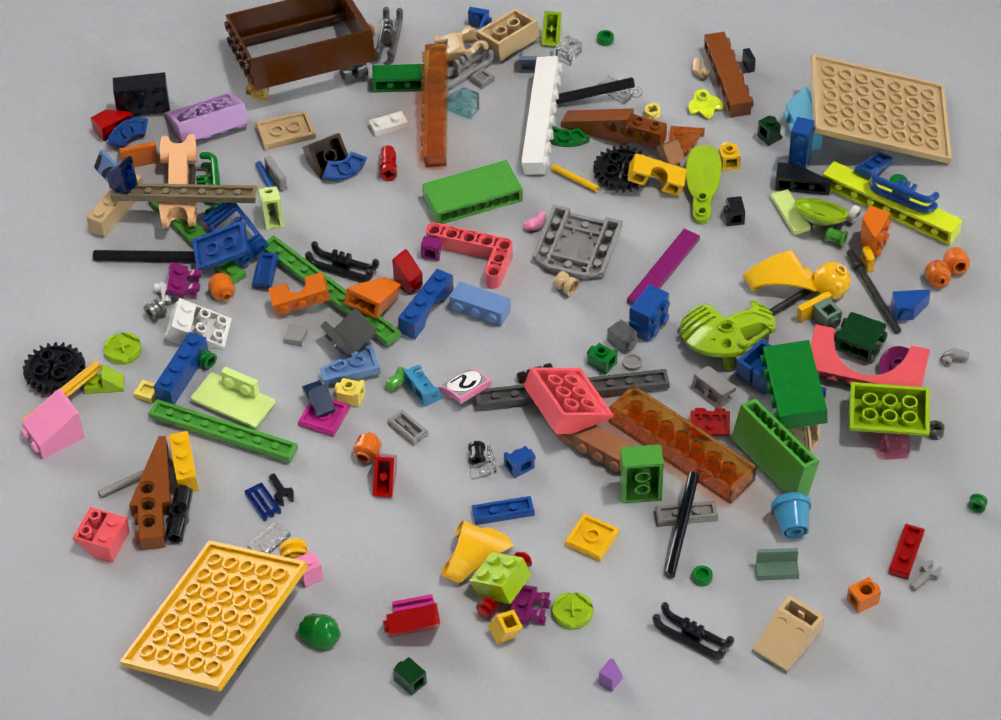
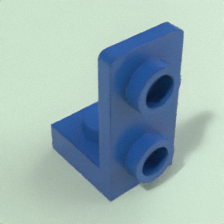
[468,7,492,39]

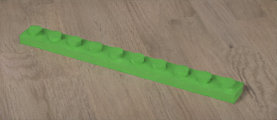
[263,235,401,347]

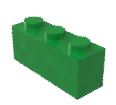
[372,64,425,92]

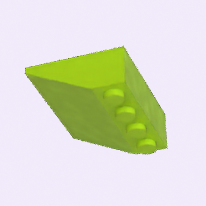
[849,382,930,436]

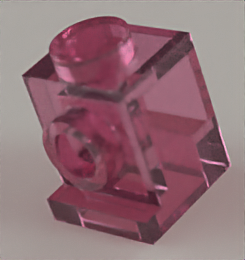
[879,434,911,460]

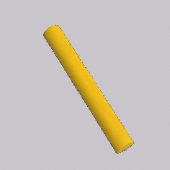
[551,164,599,192]

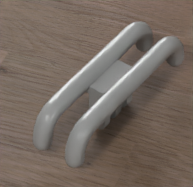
[430,47,494,90]

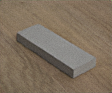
[655,501,718,527]

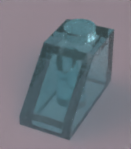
[441,87,480,119]

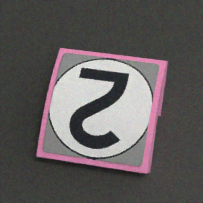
[438,368,492,404]

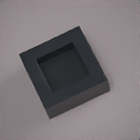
[742,48,756,73]

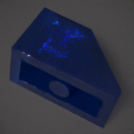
[106,156,138,195]

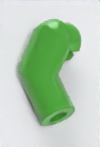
[386,367,405,392]

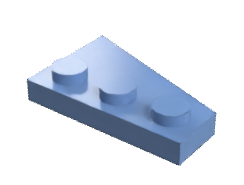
[320,344,381,385]

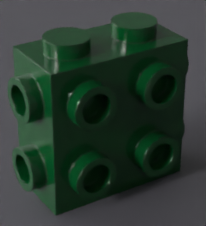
[834,312,888,363]

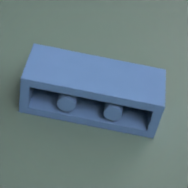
[450,281,511,326]

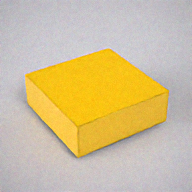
[861,246,875,273]

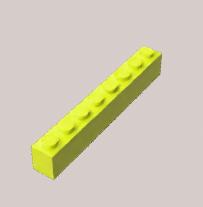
[823,161,962,246]

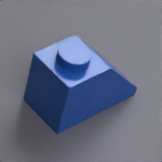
[891,289,931,321]

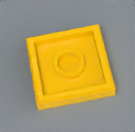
[565,513,620,562]

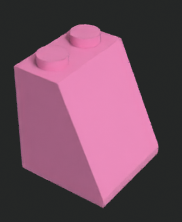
[21,388,84,459]

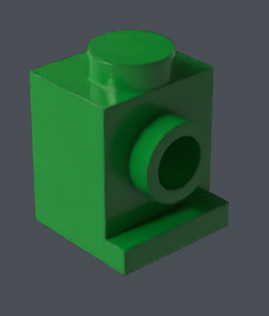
[587,343,618,374]

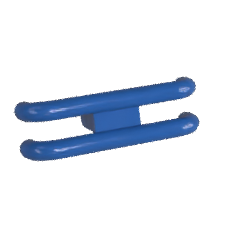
[869,167,940,213]

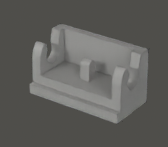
[691,366,736,408]

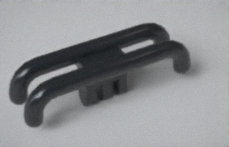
[305,241,379,282]
[652,602,734,660]

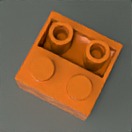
[859,206,892,258]

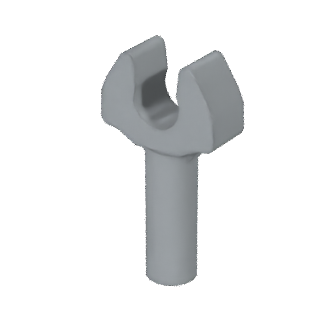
[909,560,942,591]

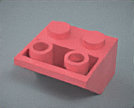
[73,507,130,563]

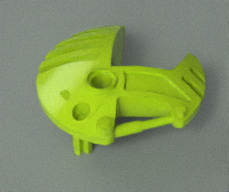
[680,300,776,370]

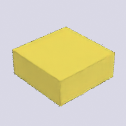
[134,379,156,404]

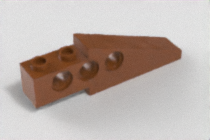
[561,108,667,149]
[129,436,171,550]

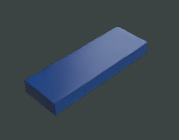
[854,151,893,180]
[472,496,535,525]

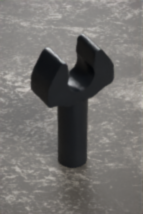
[269,473,294,506]

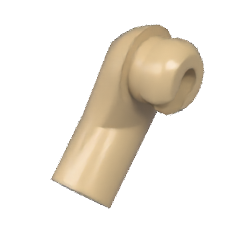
[692,58,710,79]

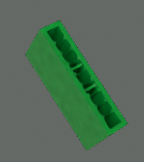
[760,340,828,429]

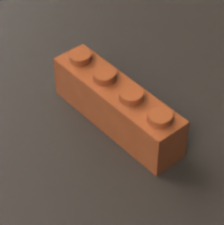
[559,425,633,473]

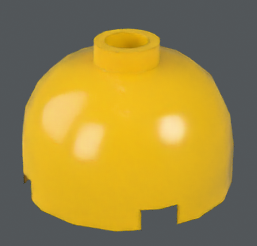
[812,261,851,300]

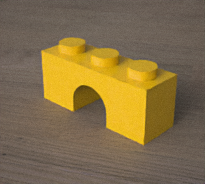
[627,153,687,196]
[168,431,199,492]

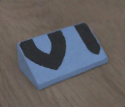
[94,149,123,186]

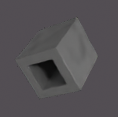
[607,319,637,354]

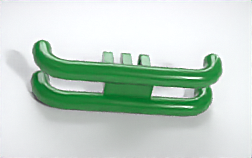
[196,152,221,215]

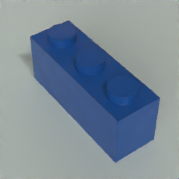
[788,117,815,169]

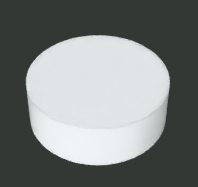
[846,205,862,224]

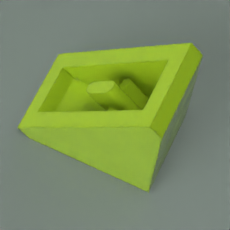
[542,11,562,47]

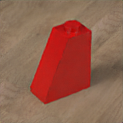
[382,603,441,637]

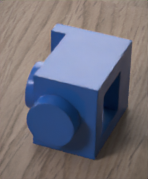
[504,446,536,478]

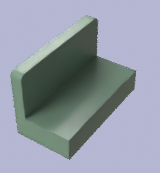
[756,548,799,581]

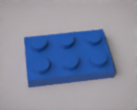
[192,220,250,272]

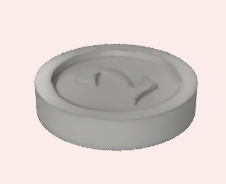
[623,354,642,371]

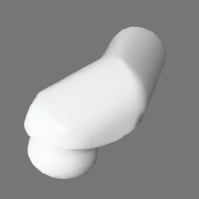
[154,282,172,304]

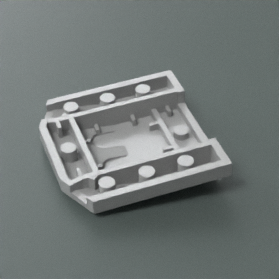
[533,204,623,279]

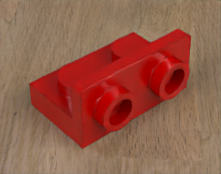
[690,408,730,436]

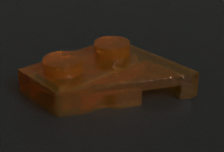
[669,126,705,157]

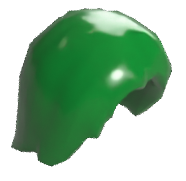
[298,613,341,650]

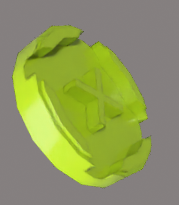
[104,332,142,365]
[552,592,594,630]

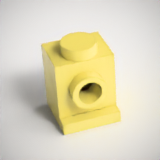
[334,378,365,407]

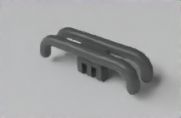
[375,7,403,60]

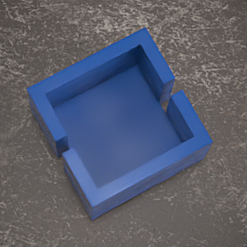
[629,284,670,342]
[736,339,771,396]

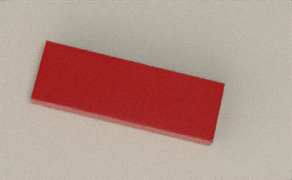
[889,523,925,580]

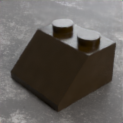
[302,133,348,179]

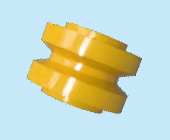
[279,538,308,559]

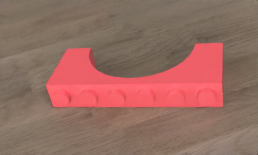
[810,324,930,387]

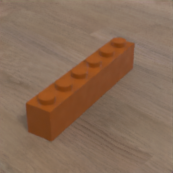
[704,31,754,118]

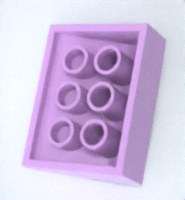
[165,92,249,143]

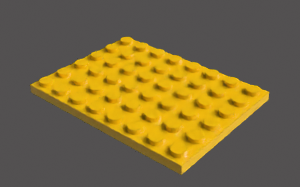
[120,541,308,692]

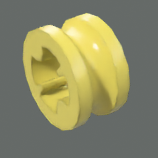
[645,103,661,119]

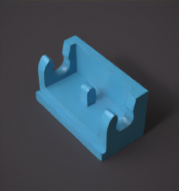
[404,365,442,407]

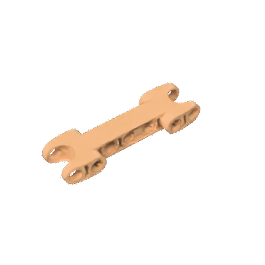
[159,134,197,228]

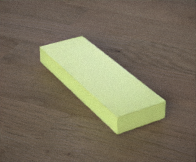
[771,189,811,235]

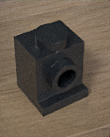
[723,196,745,226]

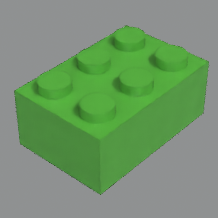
[620,445,664,503]

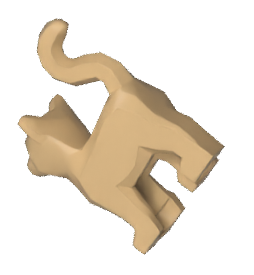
[434,26,489,63]

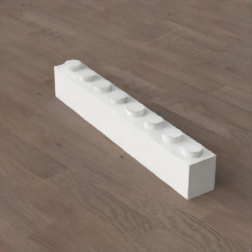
[521,56,562,175]

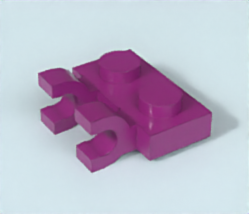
[165,262,202,299]
[510,585,551,626]

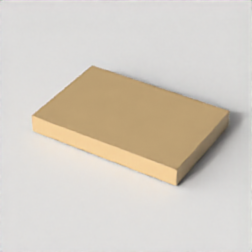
[255,111,316,151]

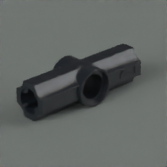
[165,485,193,544]

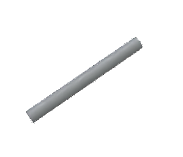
[98,458,173,498]

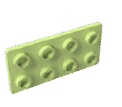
[191,367,275,428]

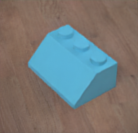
[783,87,823,150]

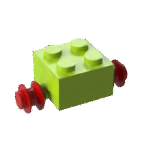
[469,552,532,619]

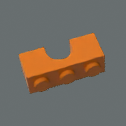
[268,272,331,316]

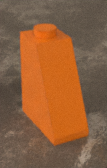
[344,277,401,319]

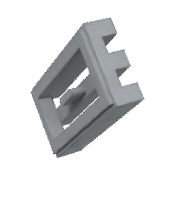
[264,155,288,192]
[388,410,428,446]

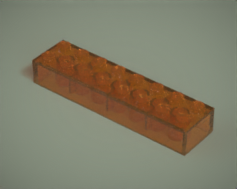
[608,385,757,504]

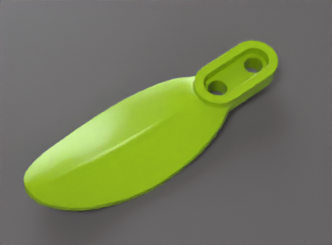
[686,145,722,224]

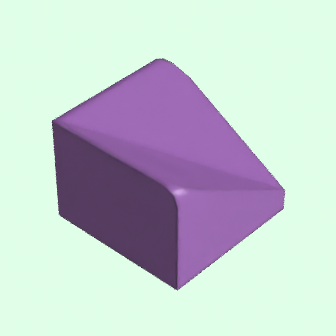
[599,658,623,692]

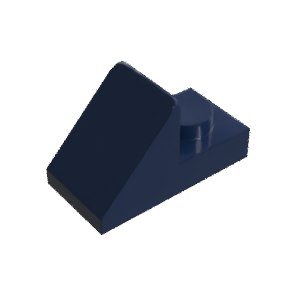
[302,380,335,418]

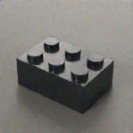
[112,72,170,116]

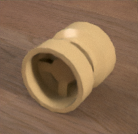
[553,271,579,296]

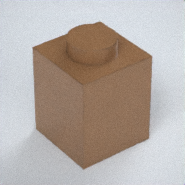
[656,139,686,166]

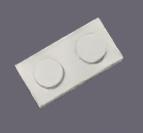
[369,111,408,137]

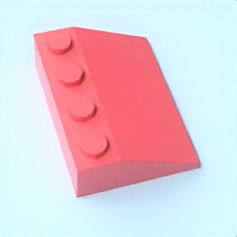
[524,368,613,435]

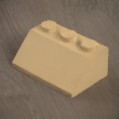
[476,8,540,61]

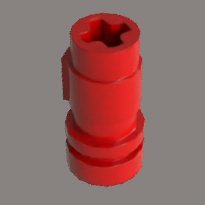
[379,145,397,181]

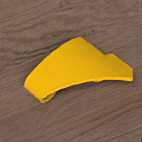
[743,250,817,292]
[441,520,514,584]

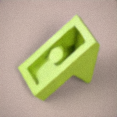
[84,364,124,394]

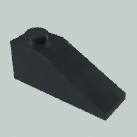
[775,162,831,195]

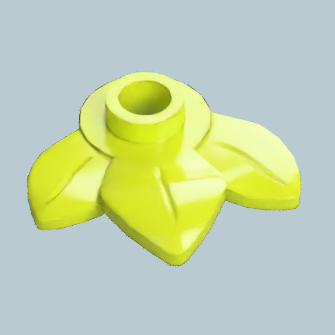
[688,89,723,120]

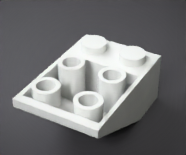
[164,298,232,349]

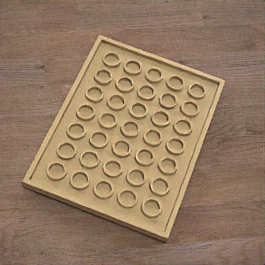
[810,54,952,164]

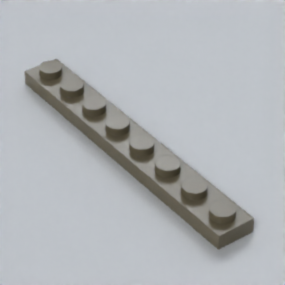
[110,183,258,203]

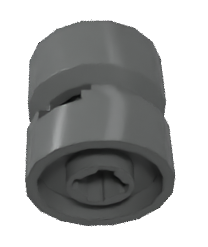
[339,63,368,83]

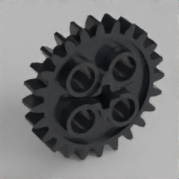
[593,145,651,193]
[23,342,86,395]

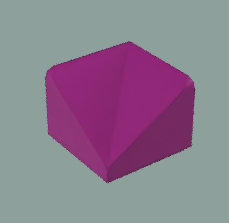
[421,236,442,261]

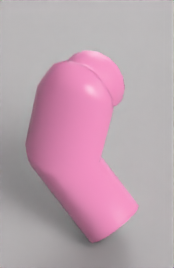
[524,211,546,231]

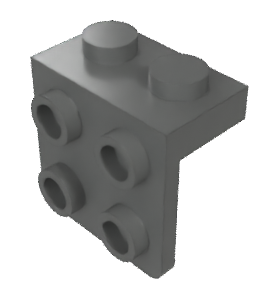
[320,309,377,357]

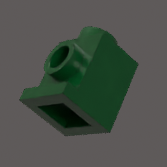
[757,115,783,146]

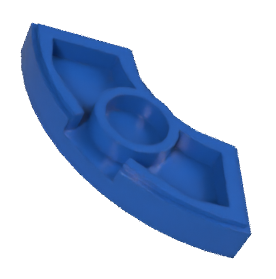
[106,117,148,148]
[322,151,367,181]

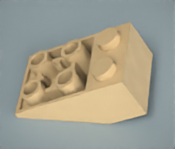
[752,595,825,672]

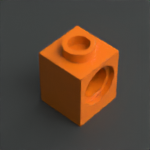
[847,577,881,614]

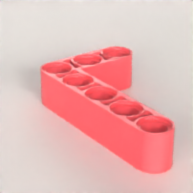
[426,223,513,289]

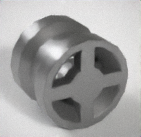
[144,298,167,321]

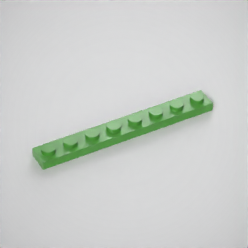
[149,202,247,284]
[148,399,298,463]

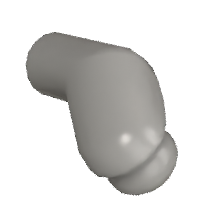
[941,348,970,366]

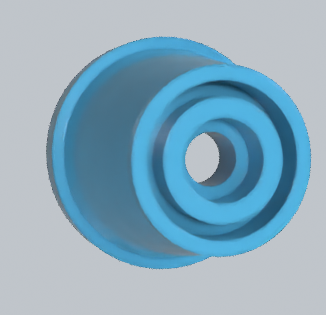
[770,492,811,539]

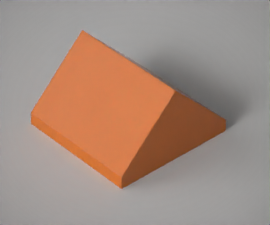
[119,142,159,169]

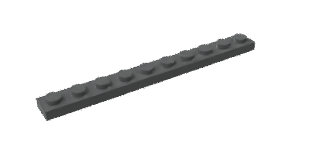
[475,369,670,409]

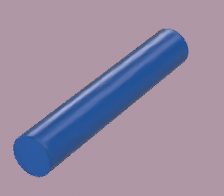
[255,161,274,187]

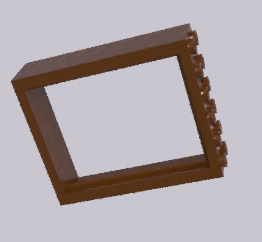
[224,0,376,91]

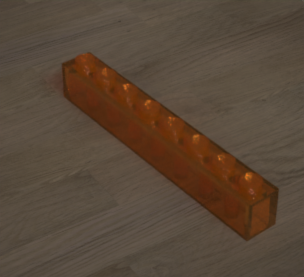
[420,43,448,167]

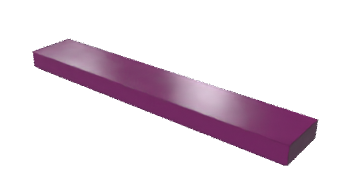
[627,228,700,305]

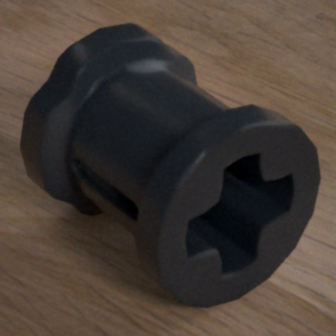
[468,441,486,467]

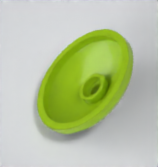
[794,198,848,227]

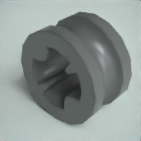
[928,420,945,440]

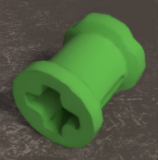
[825,226,848,247]

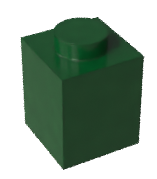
[393,657,427,696]

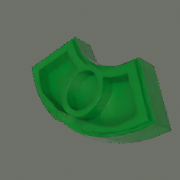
[550,126,590,147]

